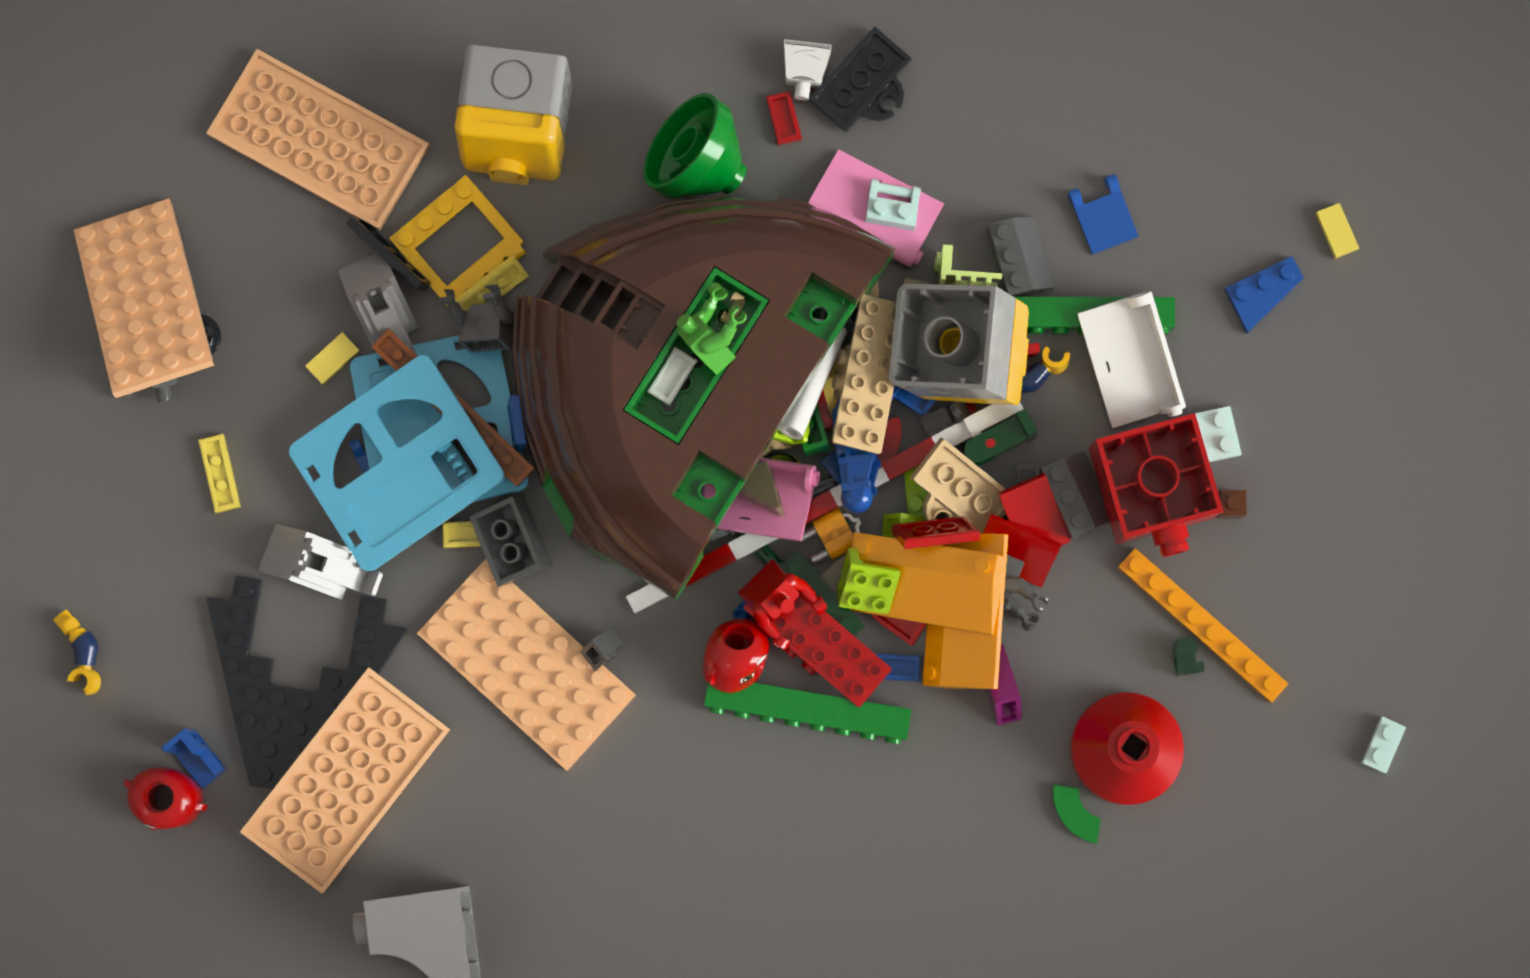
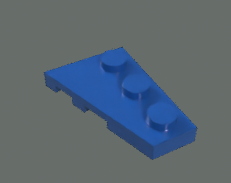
[1224,256,1304,334]

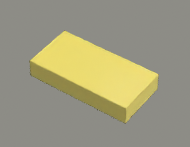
[1315,203,1359,259]
[306,332,360,385]
[442,521,481,548]

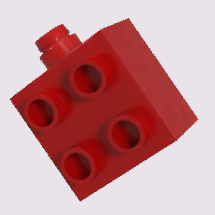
[1089,413,1224,557]

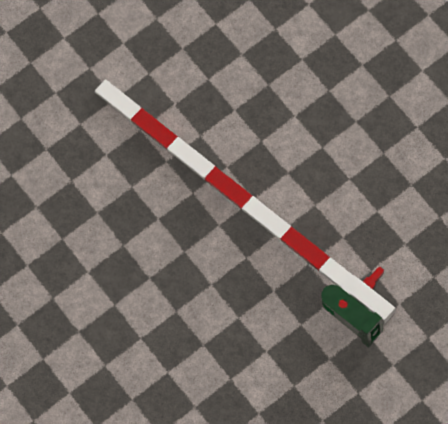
[626,402,1037,614]

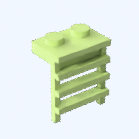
[934,244,1002,287]

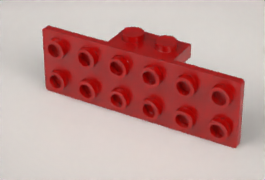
[743,590,892,707]

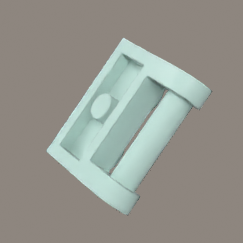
[865,179,921,231]

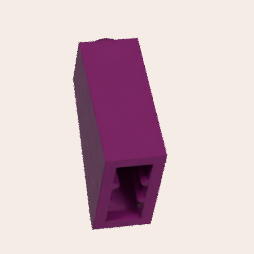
[987,644,1022,726]

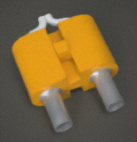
[802,507,861,564]

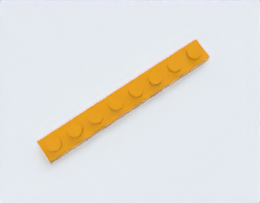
[1117,548,1289,703]

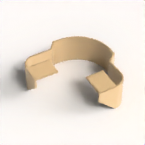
[720,292,745,323]

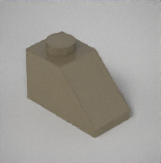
[740,461,785,516]

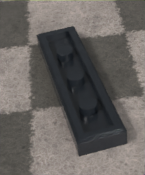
[346,217,431,290]

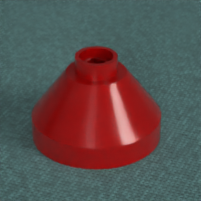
[1070,692,1184,805]

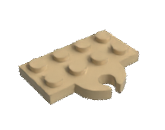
[910,437,1005,533]

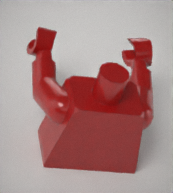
[737,559,827,649]

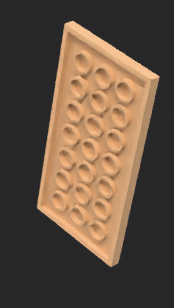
[206,49,430,231]
[74,198,214,398]
[417,559,636,771]
[240,667,450,894]

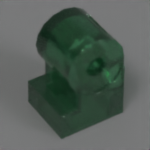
[1172,637,1205,676]

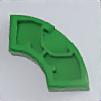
[1052,785,1101,844]

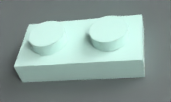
[1361,716,1406,774]

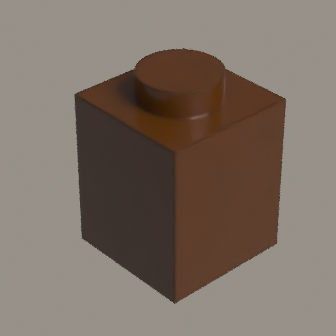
[1216,490,1247,519]

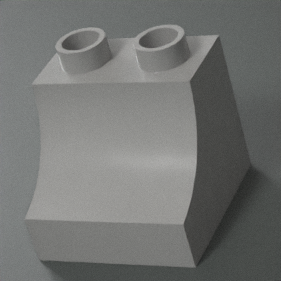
[353,886,481,978]

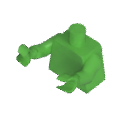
[676,283,746,375]

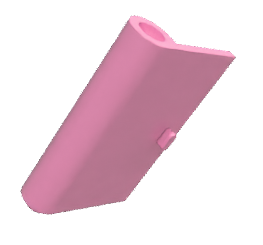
[808,149,944,268]
[704,458,820,542]

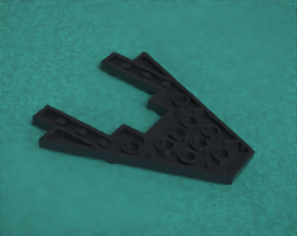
[207,576,406,789]

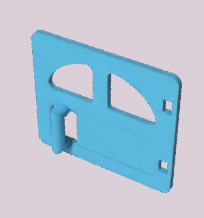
[350,335,528,502]
[289,355,505,571]

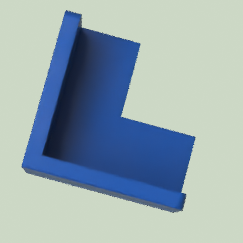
[162,728,227,788]

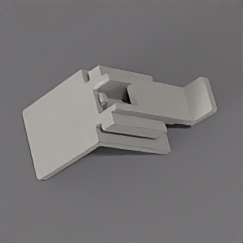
[338,253,419,355]
[259,524,383,600]

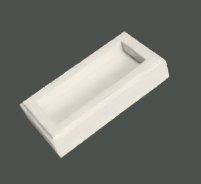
[647,347,697,406]

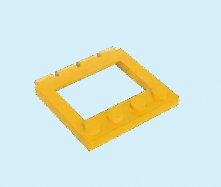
[389,175,526,307]

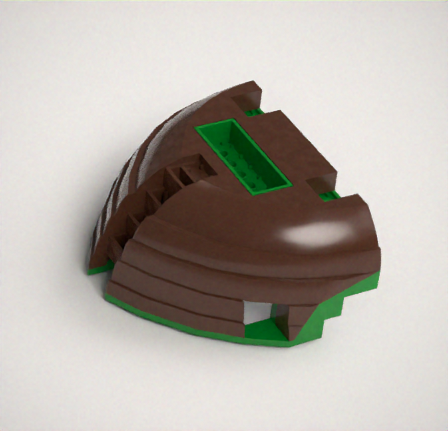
[511,195,895,600]

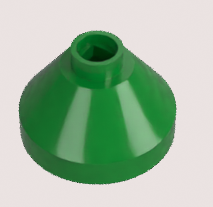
[643,93,746,198]

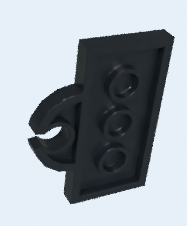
[809,27,912,133]

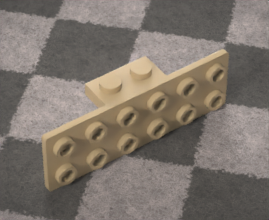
[832,294,896,454]

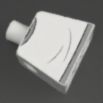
[784,39,832,101]

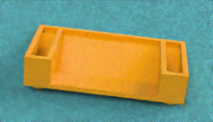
[850,532,1007,635]
[922,533,1008,689]

